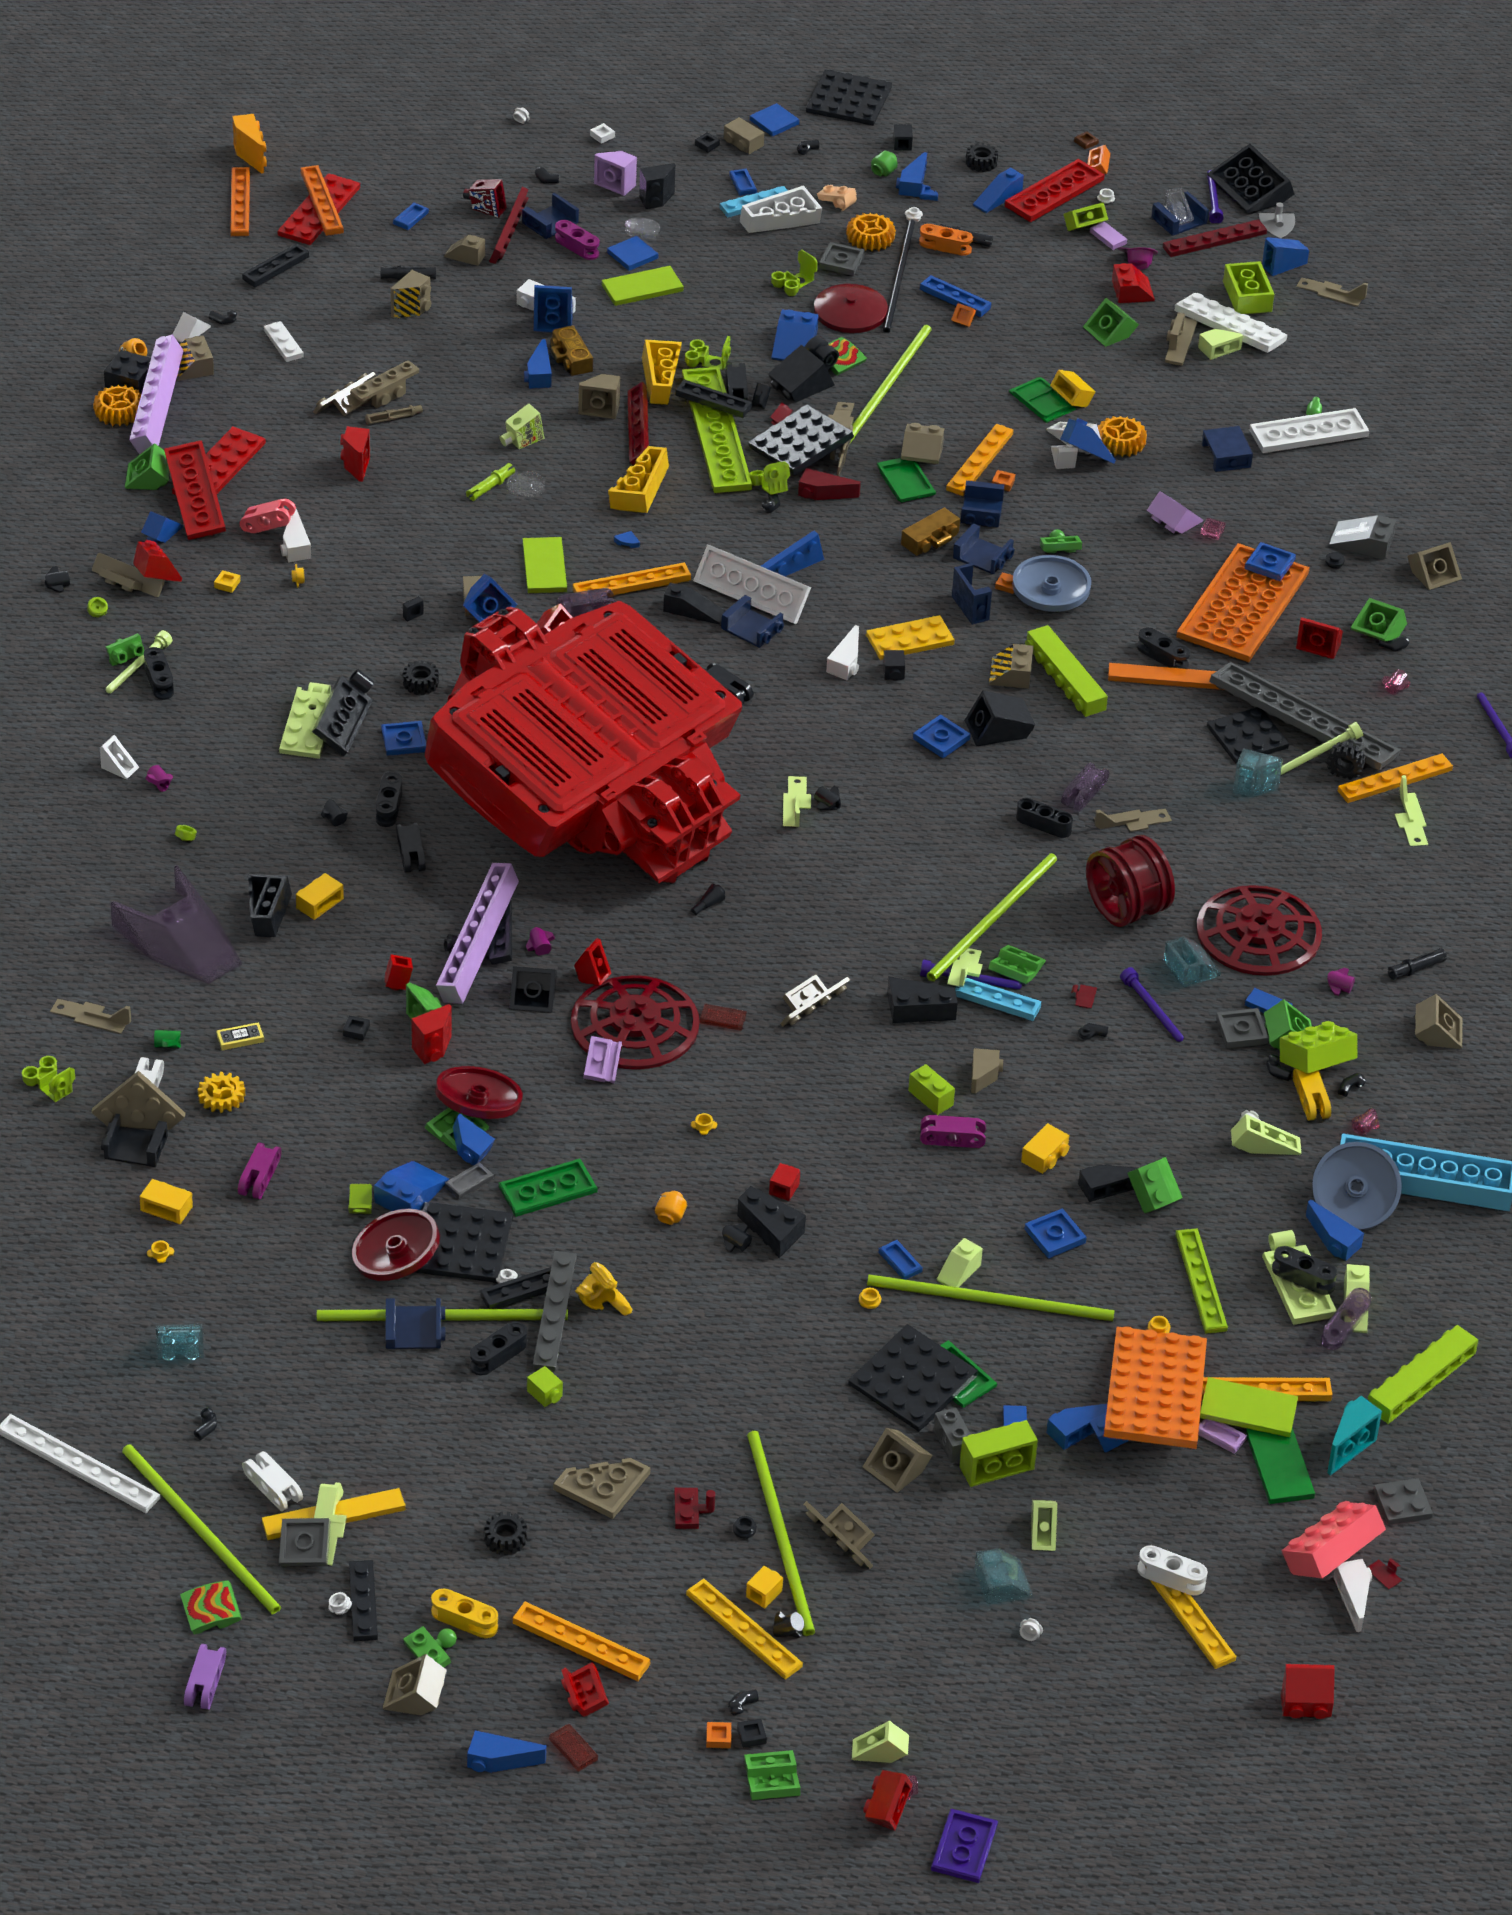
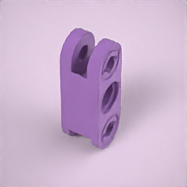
[184,1644,226,1710]

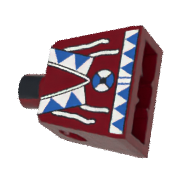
[463,179,507,218]

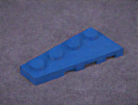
[761,531,824,576]

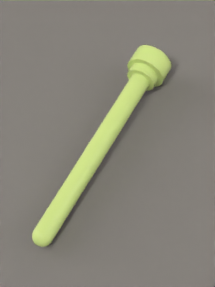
[106,630,173,693]
[1274,722,1363,776]

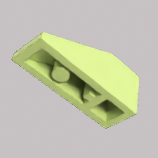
[1231,1114,1301,1155]
[1344,1264,1370,1333]

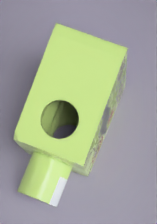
[500,404,545,449]

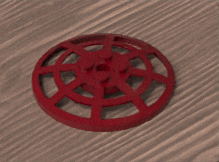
[1196,885,1322,976]
[571,975,700,1069]

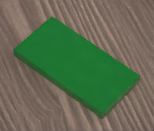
[498,1159,598,1217]
[1246,1428,1315,1504]

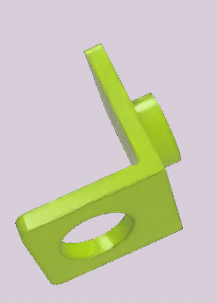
[348,1184,372,1214]

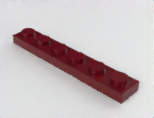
[489,186,529,264]
[1163,219,1267,257]
[628,382,649,466]

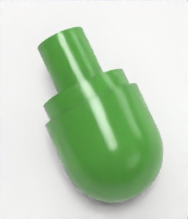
[1306,397,1322,415]

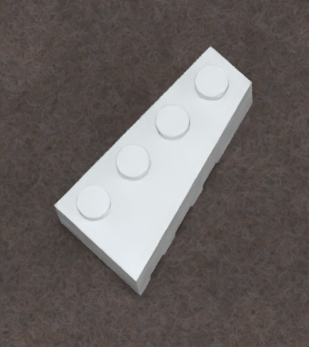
[740,186,822,233]

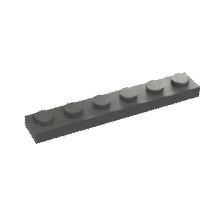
[533,1251,577,1371]

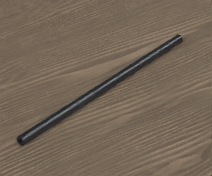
[883,220,915,333]

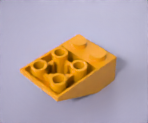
[232,114,267,174]

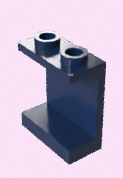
[1151,191,1209,236]
[522,193,579,239]
[1202,426,1253,472]
[960,480,1005,527]
[953,524,1015,575]
[952,563,992,625]
[721,595,784,648]
[386,1298,445,1349]

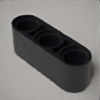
[1016,798,1073,838]

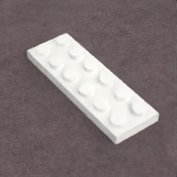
[1174,293,1287,353]
[1249,408,1369,453]
[693,544,811,624]

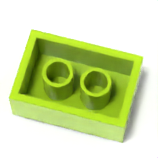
[1223,261,1274,314]
[1280,1021,1357,1074]
[959,1420,1038,1487]

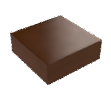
[1074,131,1099,150]

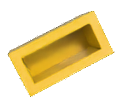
[1050,370,1095,407]
[296,873,344,920]
[1021,1123,1070,1174]
[140,1179,193,1224]

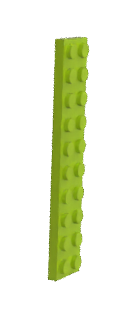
[682,367,752,493]

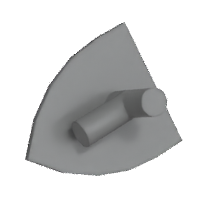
[1259,203,1295,238]

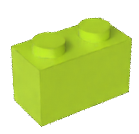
[1063,202,1108,231]
[908,1064,955,1115]

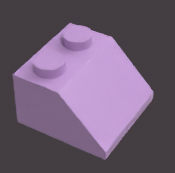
[594,151,637,196]
[1147,491,1203,534]

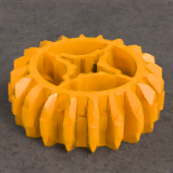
[846,213,895,252]
[93,384,141,427]
[1098,416,1147,458]

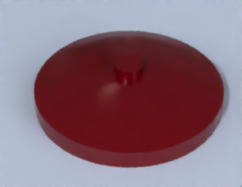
[814,284,888,333]
[435,1066,523,1119]
[352,1209,440,1281]

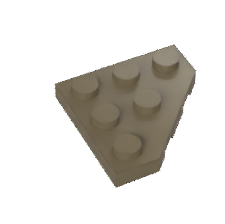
[91,1071,186,1130]
[553,1458,651,1519]

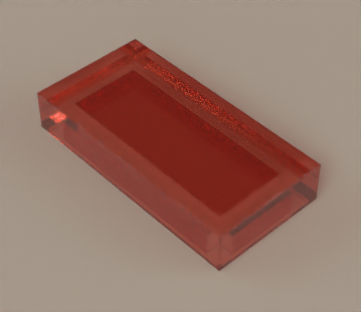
[700,1004,747,1031]
[549,1724,598,1772]

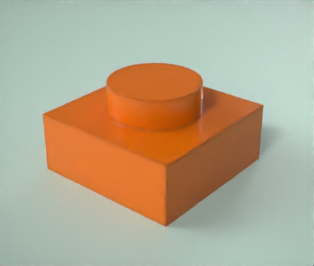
[951,303,976,327]
[992,470,1016,491]
[995,572,1014,594]
[706,1722,731,1748]

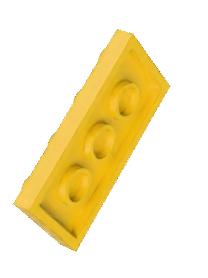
[866,615,955,660]

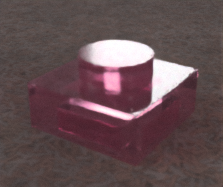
[1200,518,1226,540]

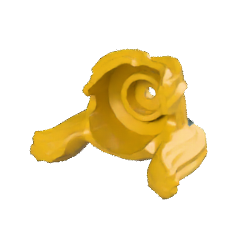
[575,1262,632,1316]

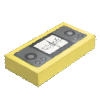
[217,1022,264,1050]

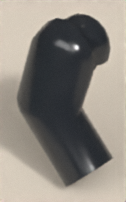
[797,140,819,155]
[535,167,559,183]
[209,310,237,324]
[1078,1023,1109,1040]
[1338,1073,1366,1097]
[194,1408,217,1440]

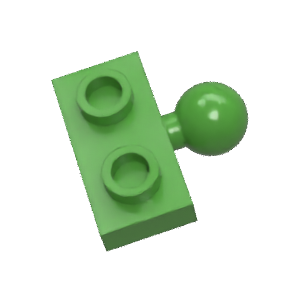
[1040,529,1082,553]
[403,1626,457,1668]

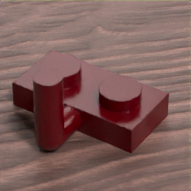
[674,1488,716,1529]

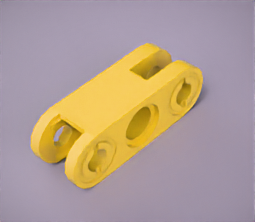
[1293,1068,1331,1121]
[431,1588,498,1638]

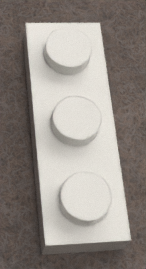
[264,321,304,362]

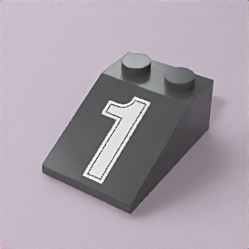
[1329,515,1396,559]

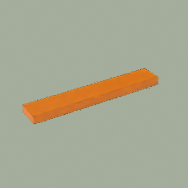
[301,165,344,236]
[231,167,250,236]
[1108,663,1224,690]

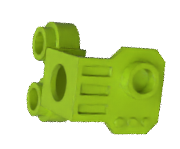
[771,250,818,296]
[685,336,731,370]
[749,461,790,495]
[22,1056,75,1102]

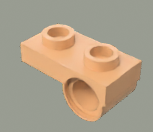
[817,185,857,211]

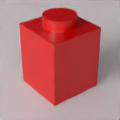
[384,954,413,990]
[769,1163,801,1201]

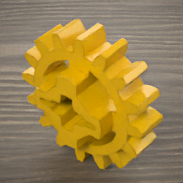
[198,1072,245,1113]

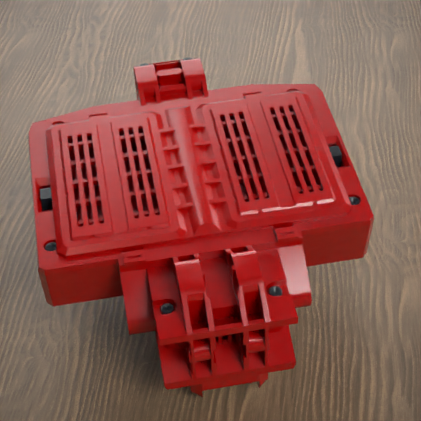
[425,601,742,884]

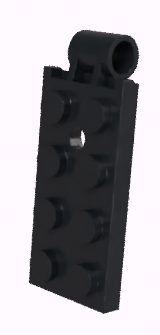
[312,669,374,756]

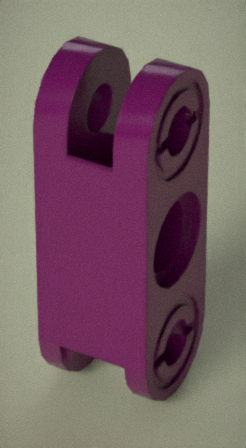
[555,220,600,260]
[920,1115,986,1148]
[238,1142,281,1199]

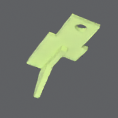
[1395,775,1428,846]
[783,776,811,827]
[947,948,983,988]
[314,1483,347,1566]

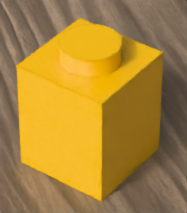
[746,1566,783,1609]

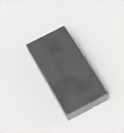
[445,1162,494,1199]

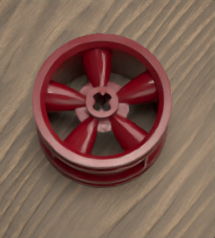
[1086,835,1175,927]

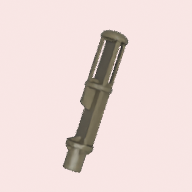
[365,405,423,425]

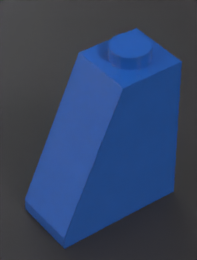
[1262,237,1309,276]

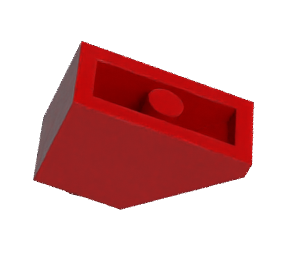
[574,938,612,986]

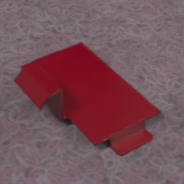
[770,402,793,425]
[1071,984,1097,1009]
[1367,1558,1402,1589]

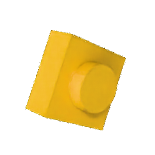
[214,570,240,593]

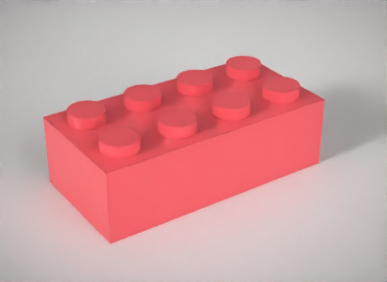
[1281,1501,1386,1578]

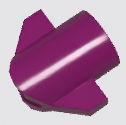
[145,765,173,792]
[526,927,555,956]
[1327,967,1355,996]

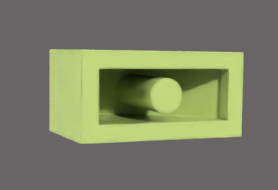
[1198,329,1243,360]
[937,1238,983,1287]
[1031,1500,1057,1551]
[852,1721,909,1763]

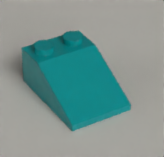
[1327,1396,1382,1476]

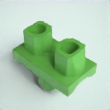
[106,634,144,666]

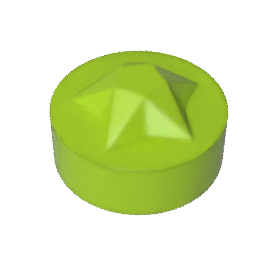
[87,597,108,617]
[175,825,197,841]

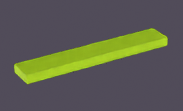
[1175,1228,1228,1334]

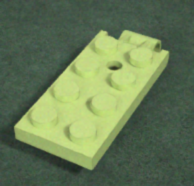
[279,682,331,758]
[1262,1230,1337,1325]

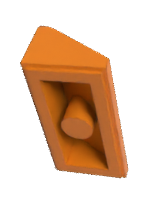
[1087,145,1110,174]

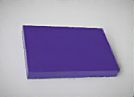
[931,1809,998,1883]

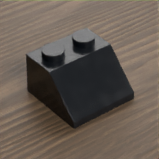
[639,163,676,209]
[510,966,557,1012]

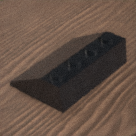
[1207,144,1295,213]

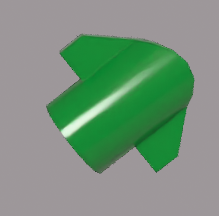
[154,1030,181,1048]

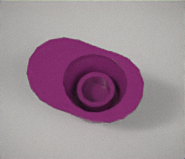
[1118,247,1158,270]

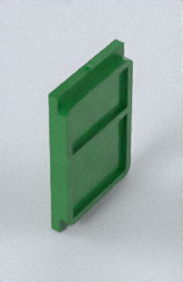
[1009,377,1076,423]
[877,458,936,502]
[940,1340,997,1408]

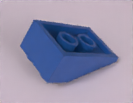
[534,285,573,332]
[771,309,818,361]
[374,1161,449,1211]

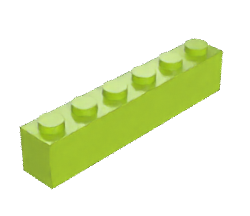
[1025,625,1108,717]
[1368,1325,1478,1424]

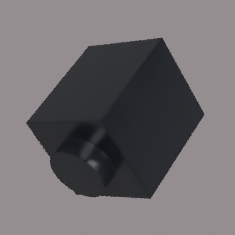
[893,124,913,150]
[883,650,905,681]

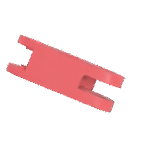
[240,499,296,533]

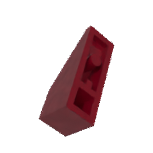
[798,468,861,500]

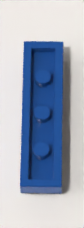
[920,275,991,317]

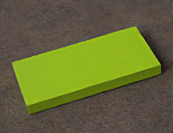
[602,266,684,306]
[523,537,567,593]
[1200,1377,1298,1437]

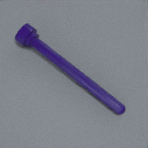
[1207,170,1224,223]
[1477,692,1512,758]
[920,959,1022,990]
[1120,967,1184,1042]

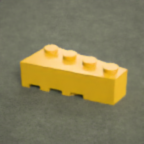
[642,340,682,404]
[608,446,669,513]

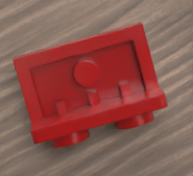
[561,1663,609,1717]

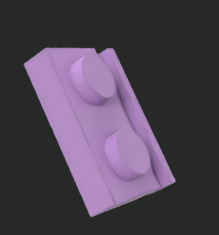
[583,1036,622,1083]

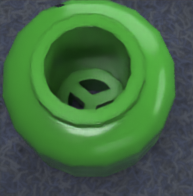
[871,150,898,176]

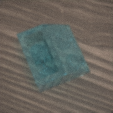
[1233,749,1283,798]
[1163,936,1221,987]
[156,1323,204,1360]

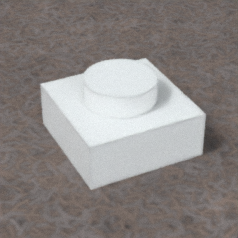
[590,123,615,144]

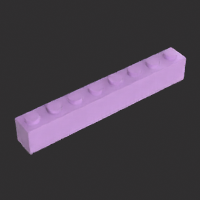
[129,334,184,454]
[436,863,519,1004]

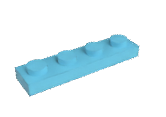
[720,186,788,218]
[955,978,1041,1021]

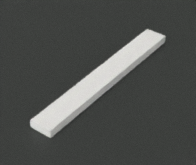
[0,1414,160,1513]

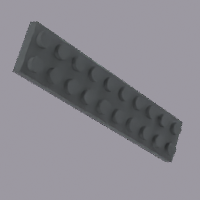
[1209,662,1400,770]

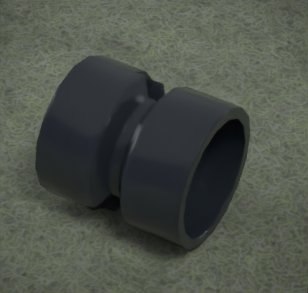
[805,336,839,370]

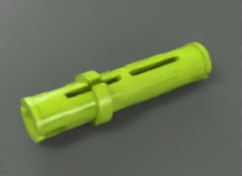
[466,463,515,501]

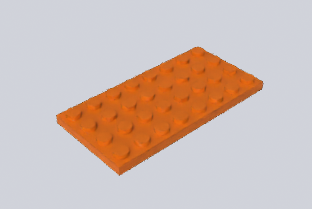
[1176,543,1310,662]
[1104,1327,1207,1449]

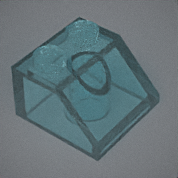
[974,1548,1033,1605]

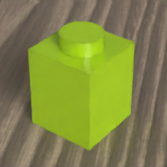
[527,1366,563,1407]

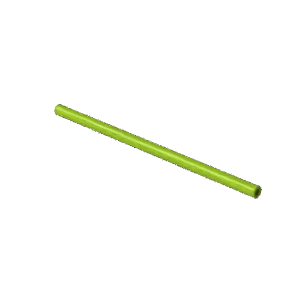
[850,325,931,443]
[927,853,1057,982]
[867,1274,1115,1322]
[317,1309,568,1321]
[747,1431,815,1636]
[122,1444,281,1615]

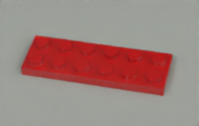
[1005,159,1105,222]
[278,173,360,245]
[172,427,266,495]
[164,440,226,540]

